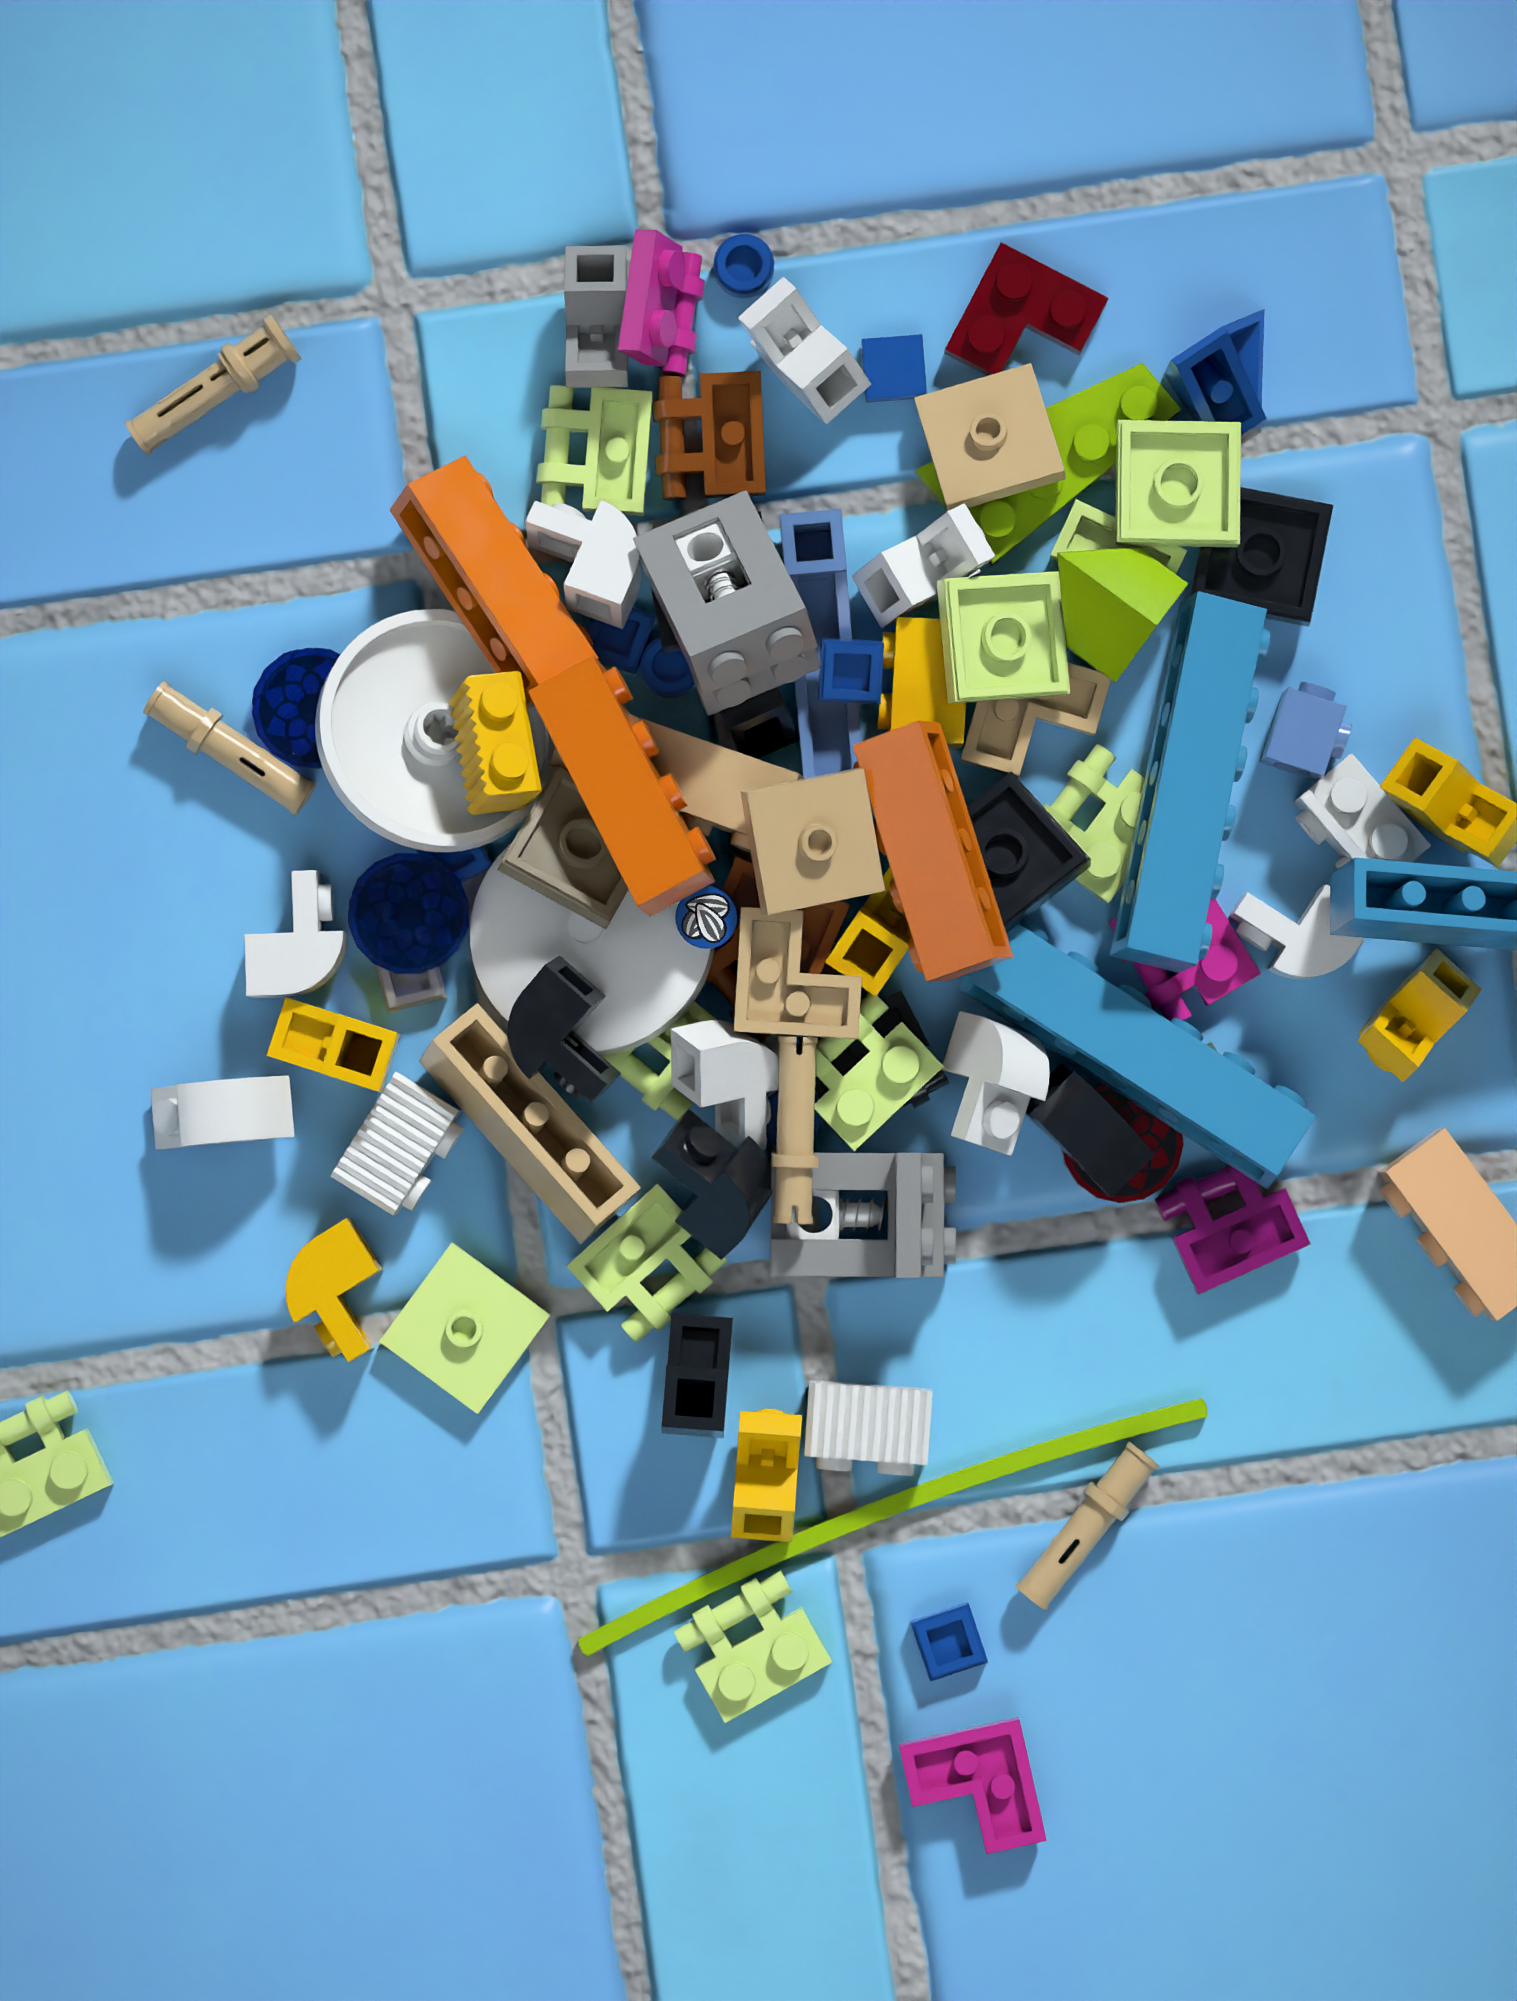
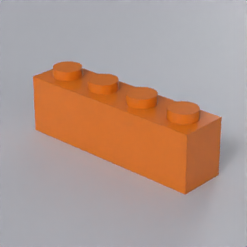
[389,455,599,709]
[528,655,716,917]
[853,720,1014,982]

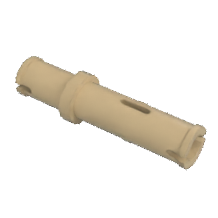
[142,681,317,815]
[771,1036,819,1224]
[1015,1441,1160,1611]

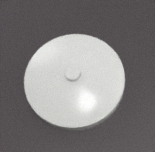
[315,609,556,852]
[470,843,715,1055]

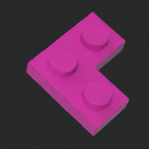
[898,1717,1047,1854]

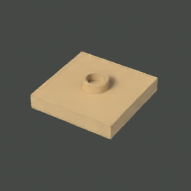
[914,363,1066,511]
[740,768,885,915]

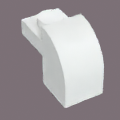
[738,277,871,425]
[525,500,641,629]
[851,503,996,629]
[244,870,348,998]
[1229,884,1365,980]
[942,1011,1050,1156]
[671,1020,779,1149]
[150,1075,295,1150]

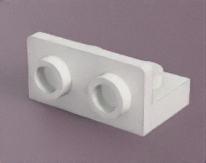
[1294,753,1431,869]

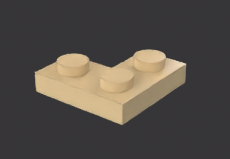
[960,663,1111,778]
[734,907,862,1039]

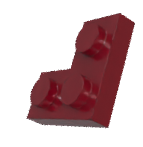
[944,242,1109,376]

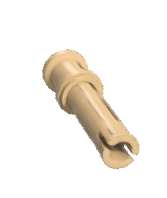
[124,313,302,456]

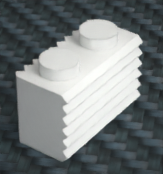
[330,1072,464,1216]
[804,1380,933,1476]

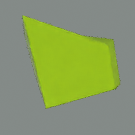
[1057,547,1188,683]

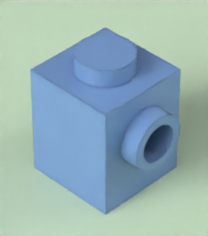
[1259,682,1352,781]

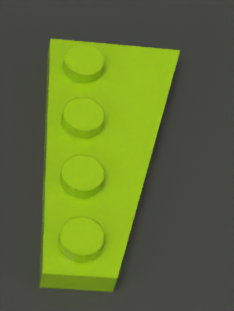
[915,363,1181,566]

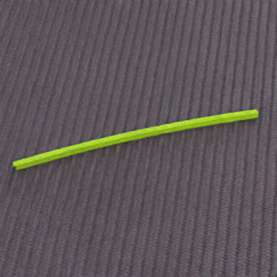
[578,1398,1208,1657]

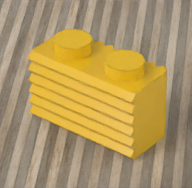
[448,671,542,815]

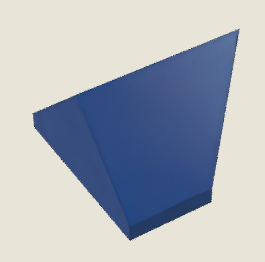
[1164,309,1267,435]

